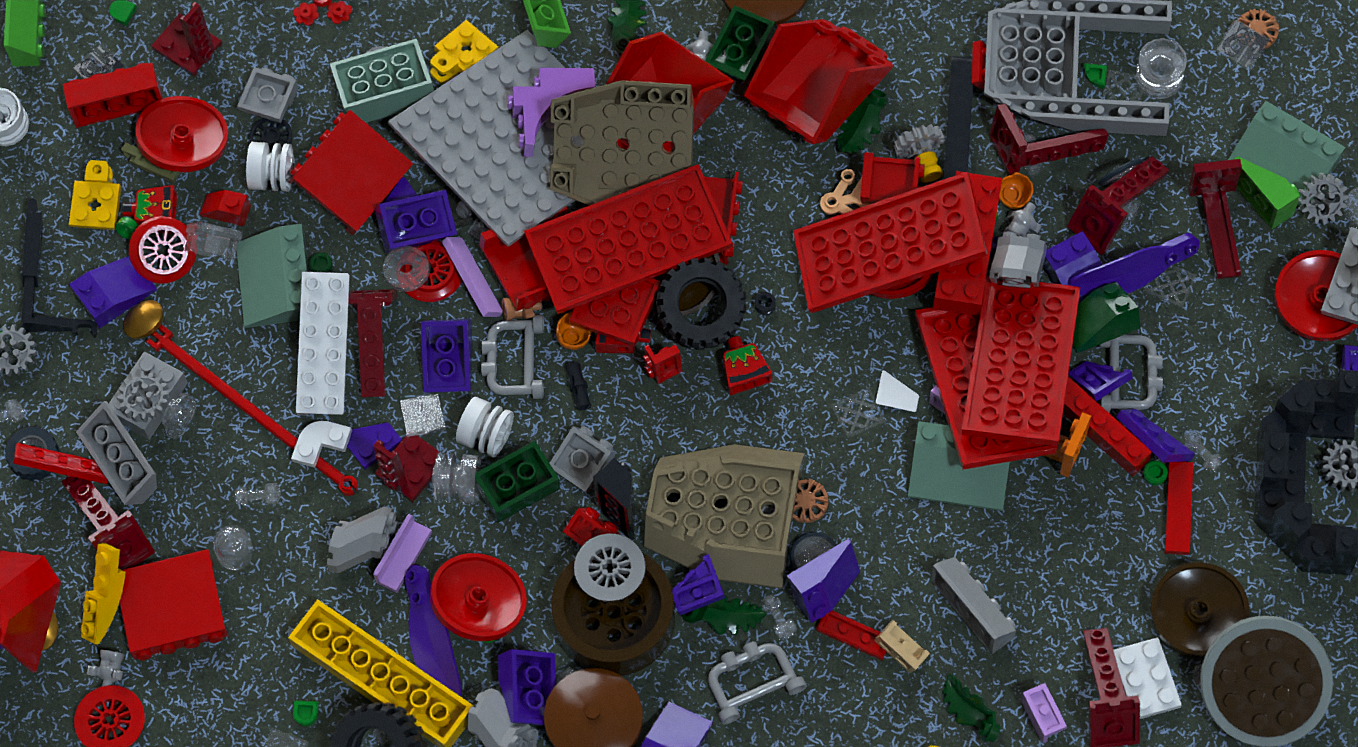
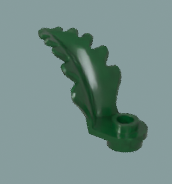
[607,0,647,54]
[837,89,887,154]
[681,594,767,635]
[942,673,1000,742]

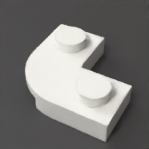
[291,421,352,468]

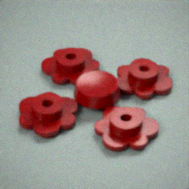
[293,0,352,26]

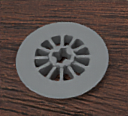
[574,534,645,601]

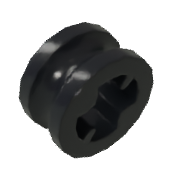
[755,292,776,315]

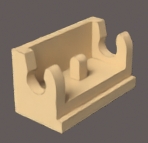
[874,620,930,673]

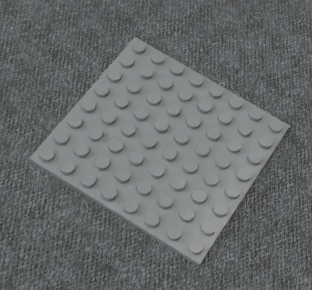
[388,30,584,247]

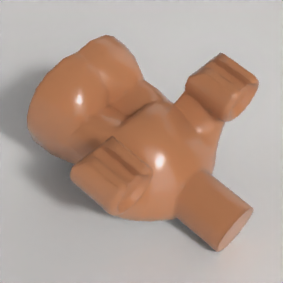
[502,298,542,321]

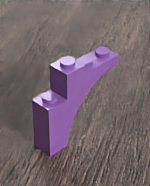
[507,68,595,157]

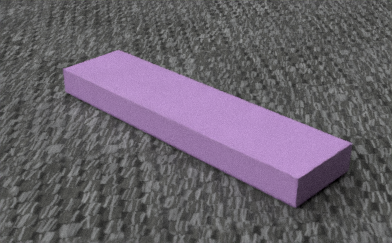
[442,237,503,317]

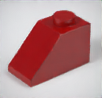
[200,190,251,227]

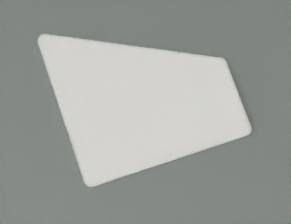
[876,370,919,412]

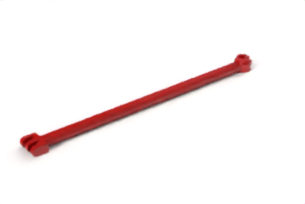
[145,324,358,496]

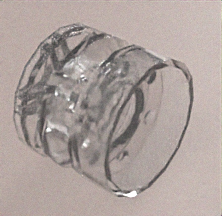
[1135,38,1187,99]
[432,452,481,505]

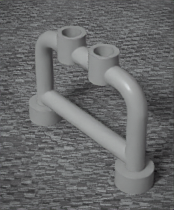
[481,315,544,399]
[1099,334,1163,413]
[708,642,807,725]

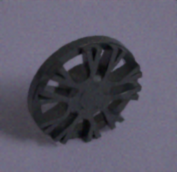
[249,118,293,153]

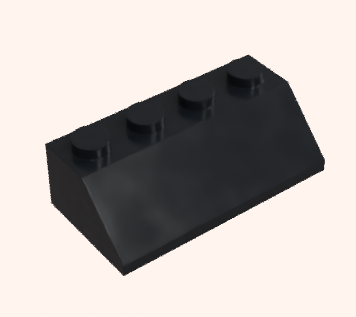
[593,458,635,541]

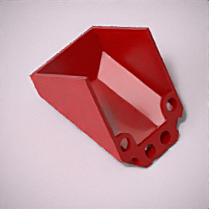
[744,19,893,144]
[606,31,734,152]
[0,550,61,673]

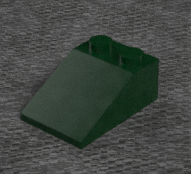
[705,5,776,82]
[1072,282,1140,353]

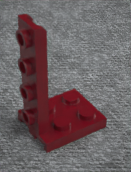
[151,2,222,77]
[989,104,1109,175]
[1067,156,1169,255]
[1188,159,1242,279]
[348,289,398,397]
[373,432,448,503]
[61,476,155,570]
[1083,628,1140,747]

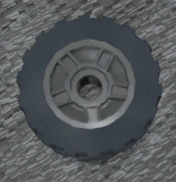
[5,426,60,481]

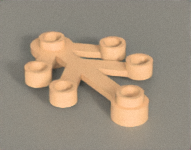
[820,169,870,215]

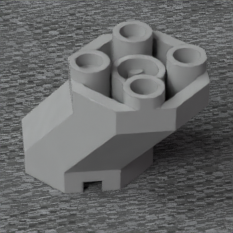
[989,232,1047,288]
[327,507,399,573]
[468,688,538,747]

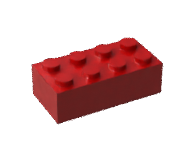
[63,62,163,128]

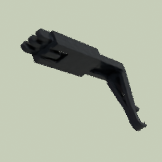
[21,199,98,338]

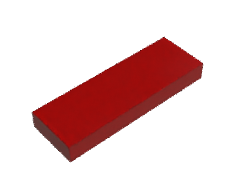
[816,611,886,661]

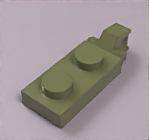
[121,142,181,184]

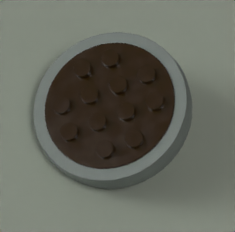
[1200,616,1333,747]

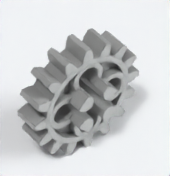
[894,124,944,159]
[1298,173,1349,224]
[0,325,37,376]
[117,371,171,423]
[1321,440,1358,492]

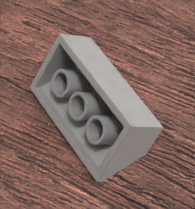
[76,401,157,505]
[931,557,1016,654]

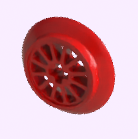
[129,216,197,284]
[397,241,462,302]
[74,685,145,747]

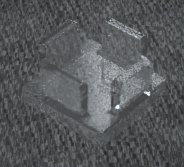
[185,222,243,260]

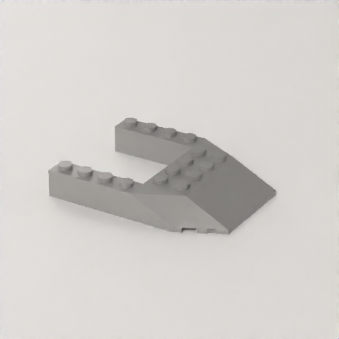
[984,0,1172,136]

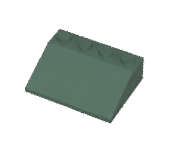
[330,38,434,123]
[1228,101,1345,207]
[236,223,309,328]
[908,421,1010,511]

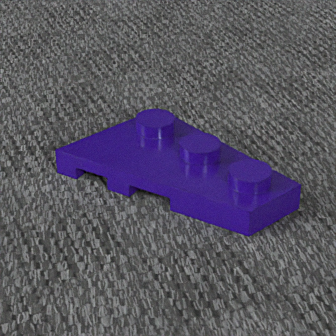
[1117,409,1195,462]

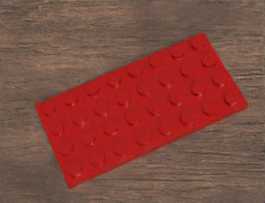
[524,164,733,314]
[793,172,988,314]
[962,276,1080,446]
[915,300,1057,470]

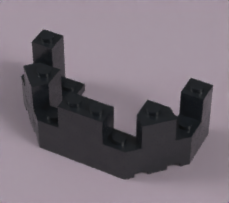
[1254,370,1358,575]

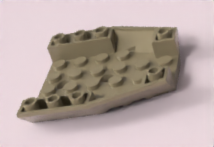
[550,80,694,205]
[644,444,805,589]

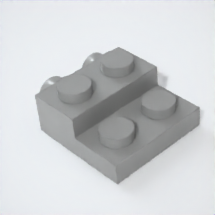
[237,67,299,123]
[550,425,616,492]

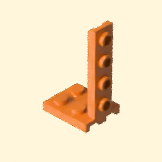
[1044,412,1091,478]

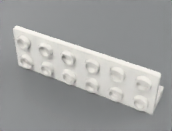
[296,272,350,416]

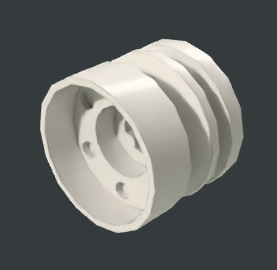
[0,88,29,146]
[246,142,295,192]
[456,397,514,457]

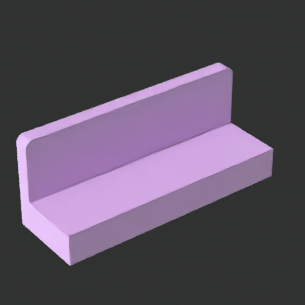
[373,514,432,593]

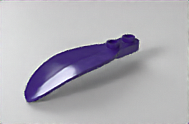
[1070,233,1200,296]
[405,565,462,697]

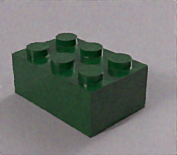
[473,441,560,523]

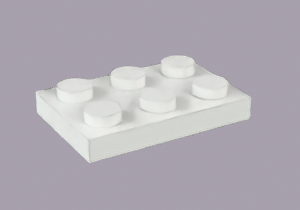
[1114,638,1182,719]

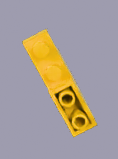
[81,543,126,644]

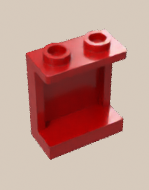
[860,152,925,204]

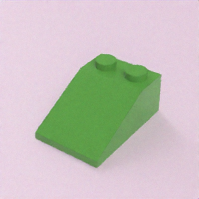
[1234,156,1300,230]

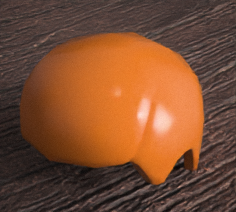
[999,172,1034,209]
[556,312,591,350]

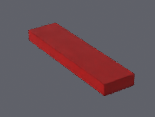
[13,443,108,484]
[1165,462,1193,555]

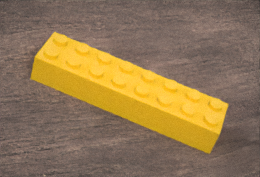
[288,599,474,747]

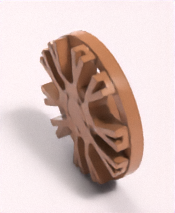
[1237,9,1279,50]
[792,479,828,523]

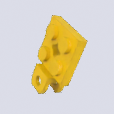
[430,20,498,85]
[69,160,122,230]

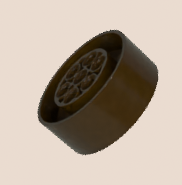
[551,550,675,676]

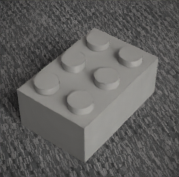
[109,351,188,440]

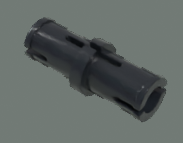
[566,362,591,411]

